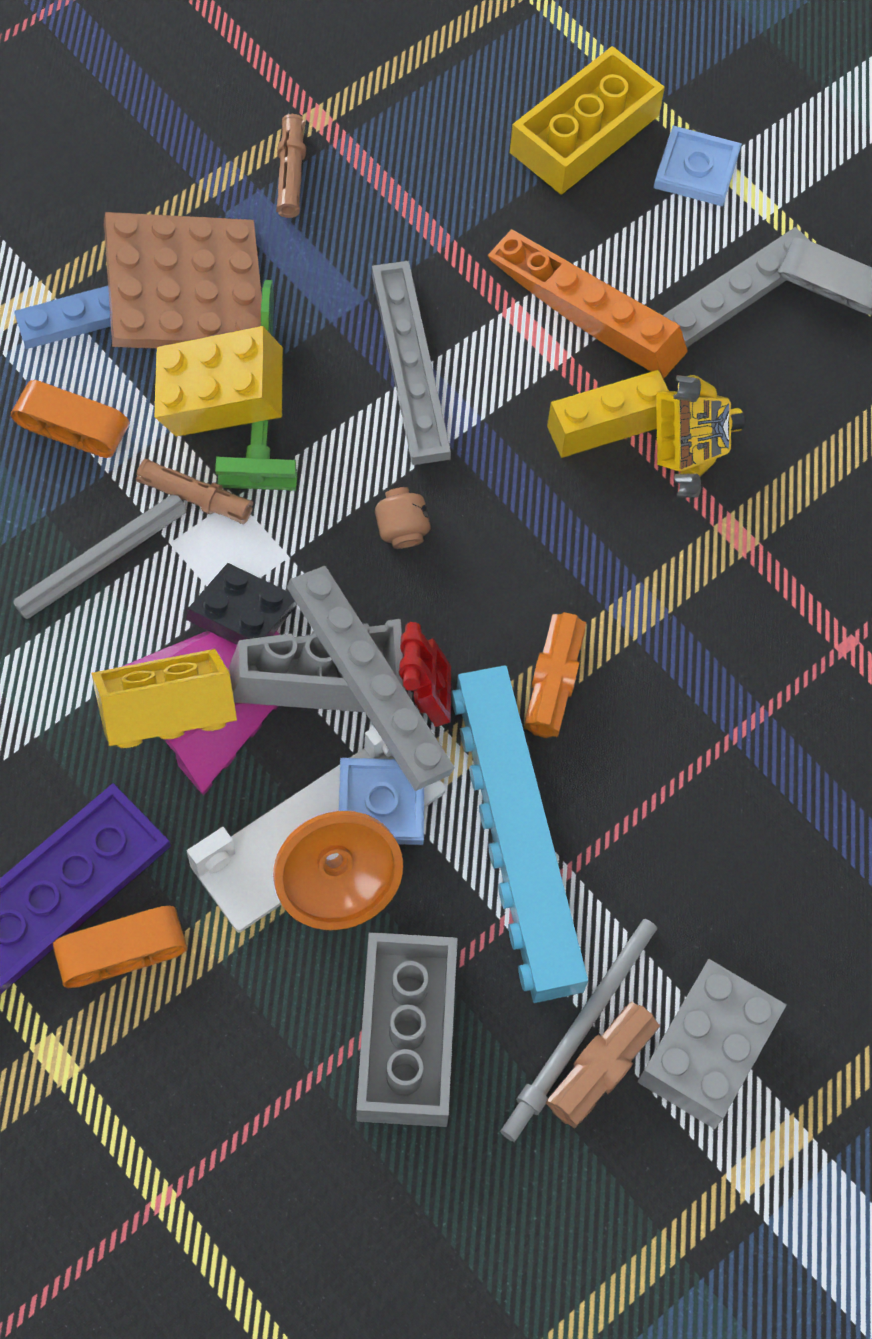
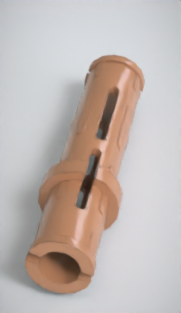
[276,114,306,218]
[136,459,253,524]

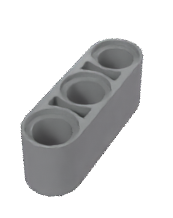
[778,237,872,315]

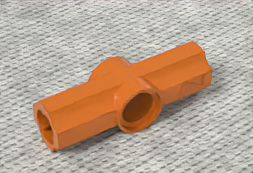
[524,612,586,738]

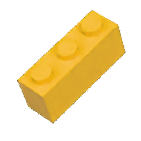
[547,370,669,458]

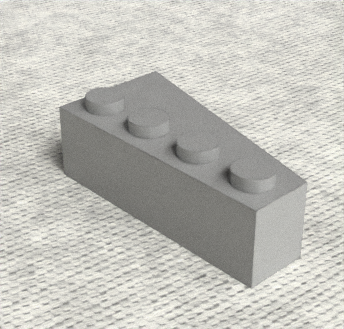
[229,619,406,712]

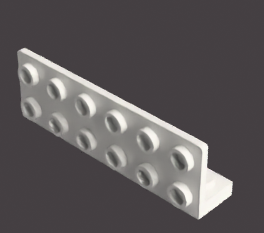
[187,727,446,932]

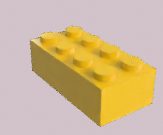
[510,46,665,195]

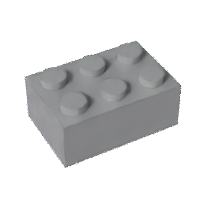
[638,959,786,1129]

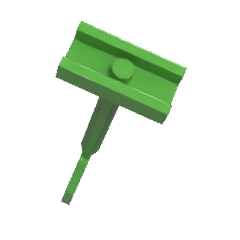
[215,280,297,491]

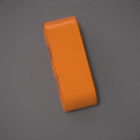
[10,380,130,458]
[53,906,187,988]

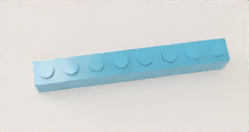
[451,665,588,1003]

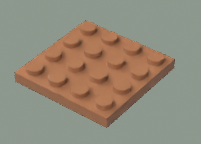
[104,212,262,348]

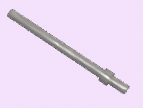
[500,919,657,1142]

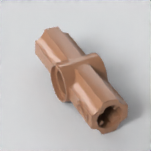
[546,1001,660,1128]

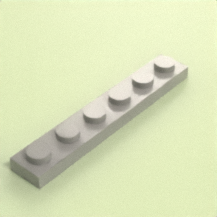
[663,227,810,347]
[372,261,451,465]
[287,566,455,791]

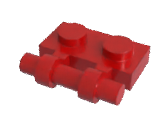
[399,622,451,727]

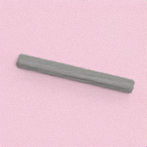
[14,494,187,619]

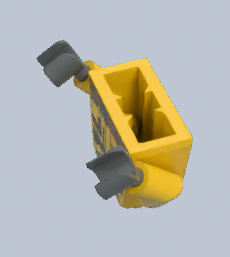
[656,375,745,498]

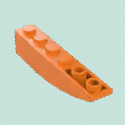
[488,229,688,379]

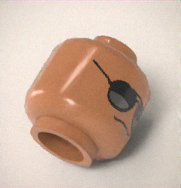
[375,487,431,549]

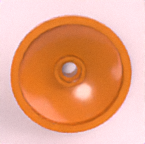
[273,811,403,930]

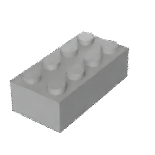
[356,932,457,1127]

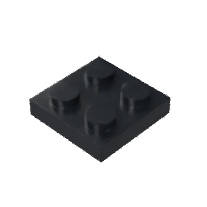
[186,562,296,645]

